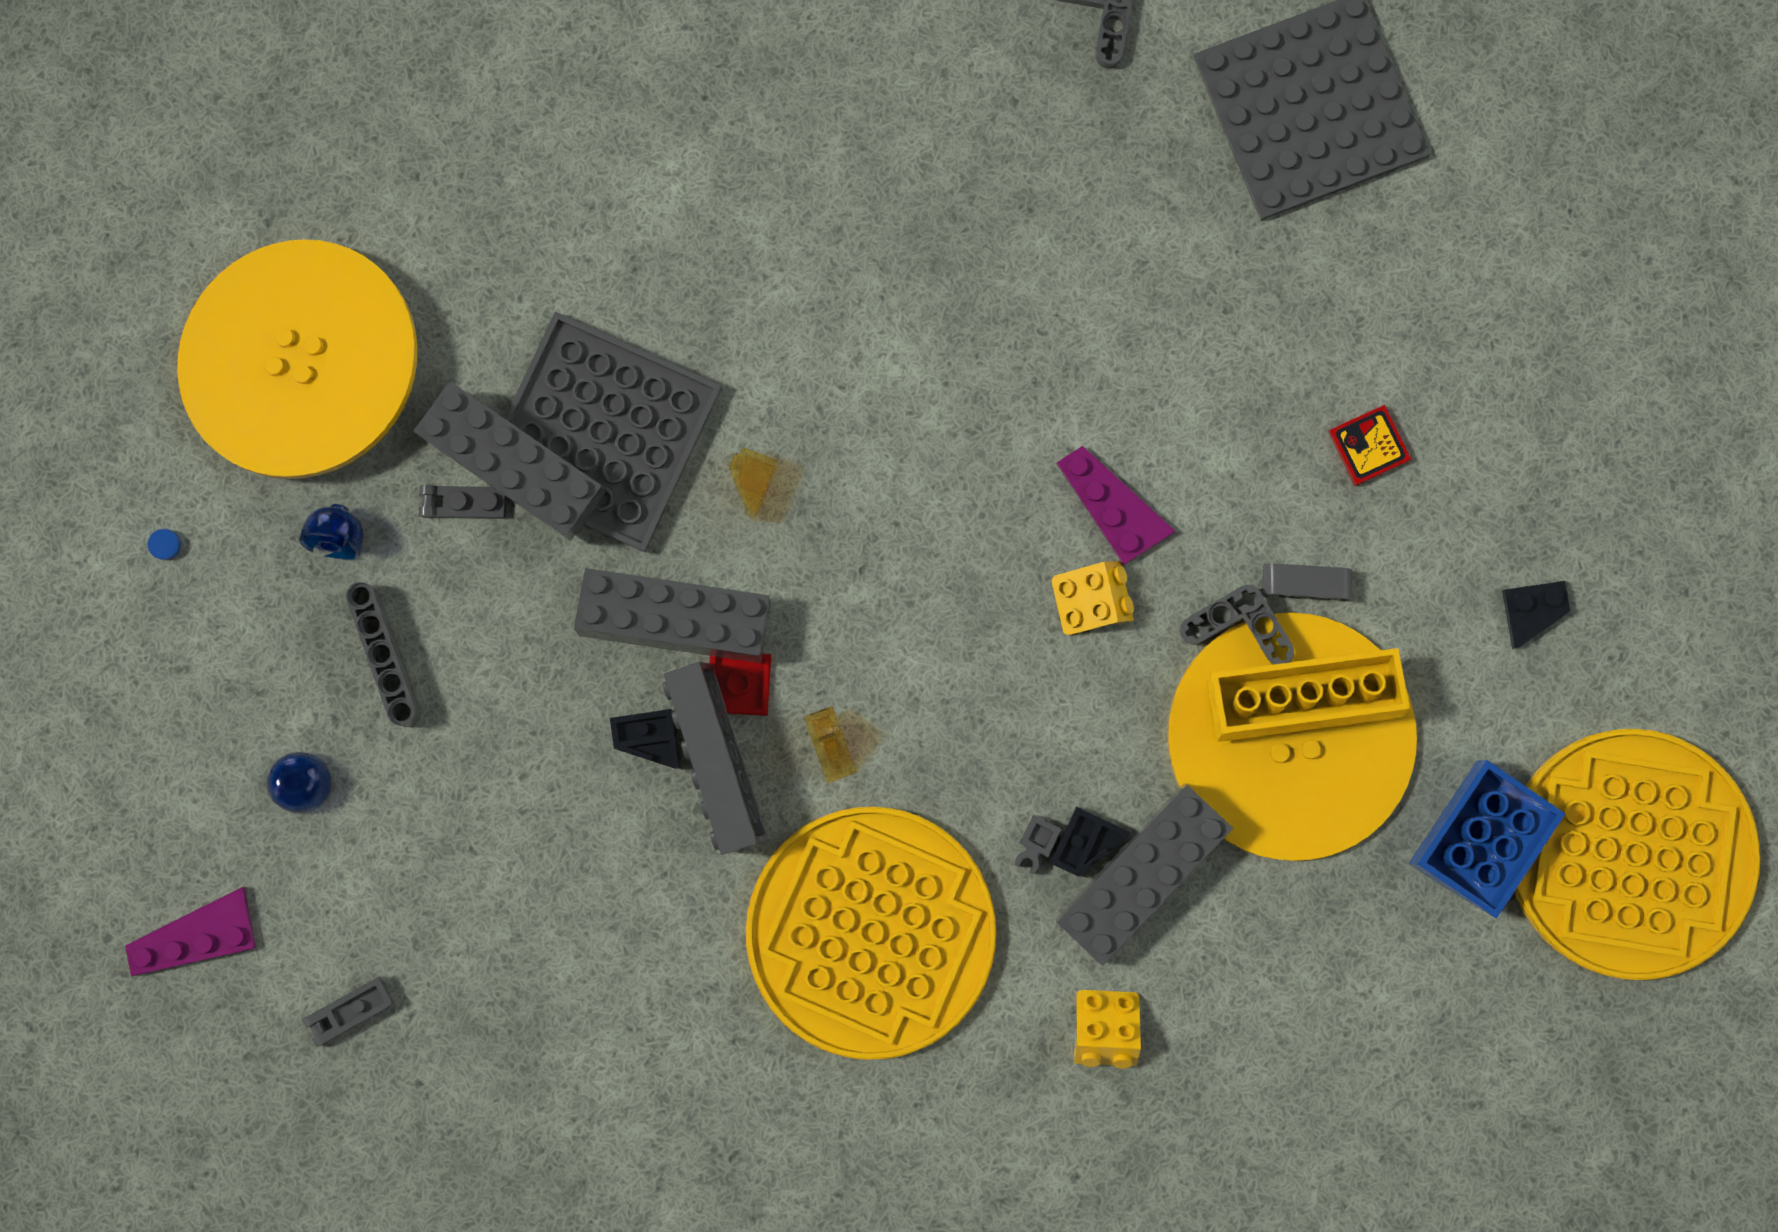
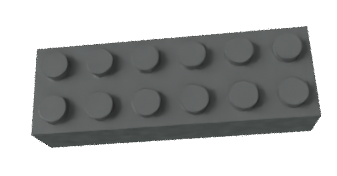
[413,381,606,541]
[574,568,771,663]
[662,662,769,855]
[1056,784,1233,966]

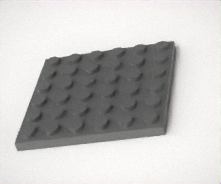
[1193,0,1430,220]
[504,312,722,553]

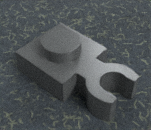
[1015,815,1061,874]

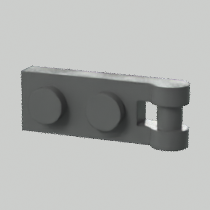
[418,485,506,519]
[302,976,395,1047]

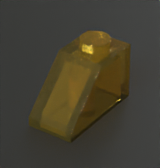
[729,447,779,521]
[803,706,857,783]

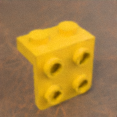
[1052,561,1134,635]
[1074,990,1141,1069]

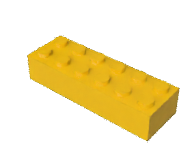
[1207,648,1410,742]

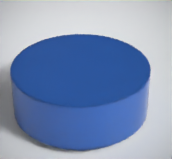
[148,529,181,560]

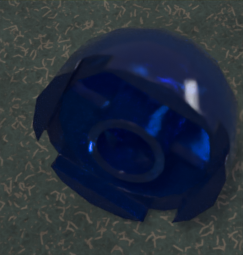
[299,504,364,560]
[267,751,331,814]

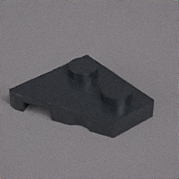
[1502,581,1571,649]
[610,709,680,769]
[1050,807,1131,877]

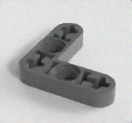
[1057,0,1133,68]
[1180,585,1294,665]

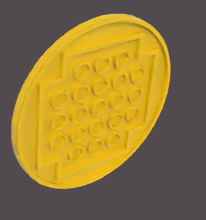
[177,239,418,479]
[1167,612,1417,861]
[1515,729,1761,980]
[746,807,997,1060]

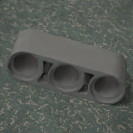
[1262,564,1352,602]

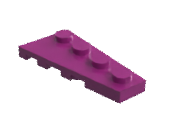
[1056,446,1175,565]
[125,887,256,976]

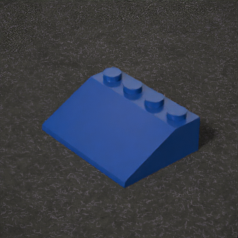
[1409,760,1565,918]

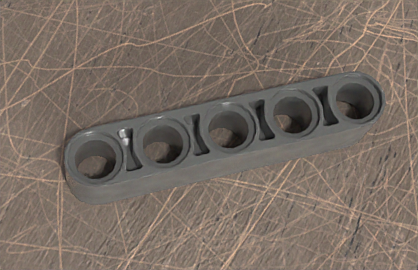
[346,582,421,727]

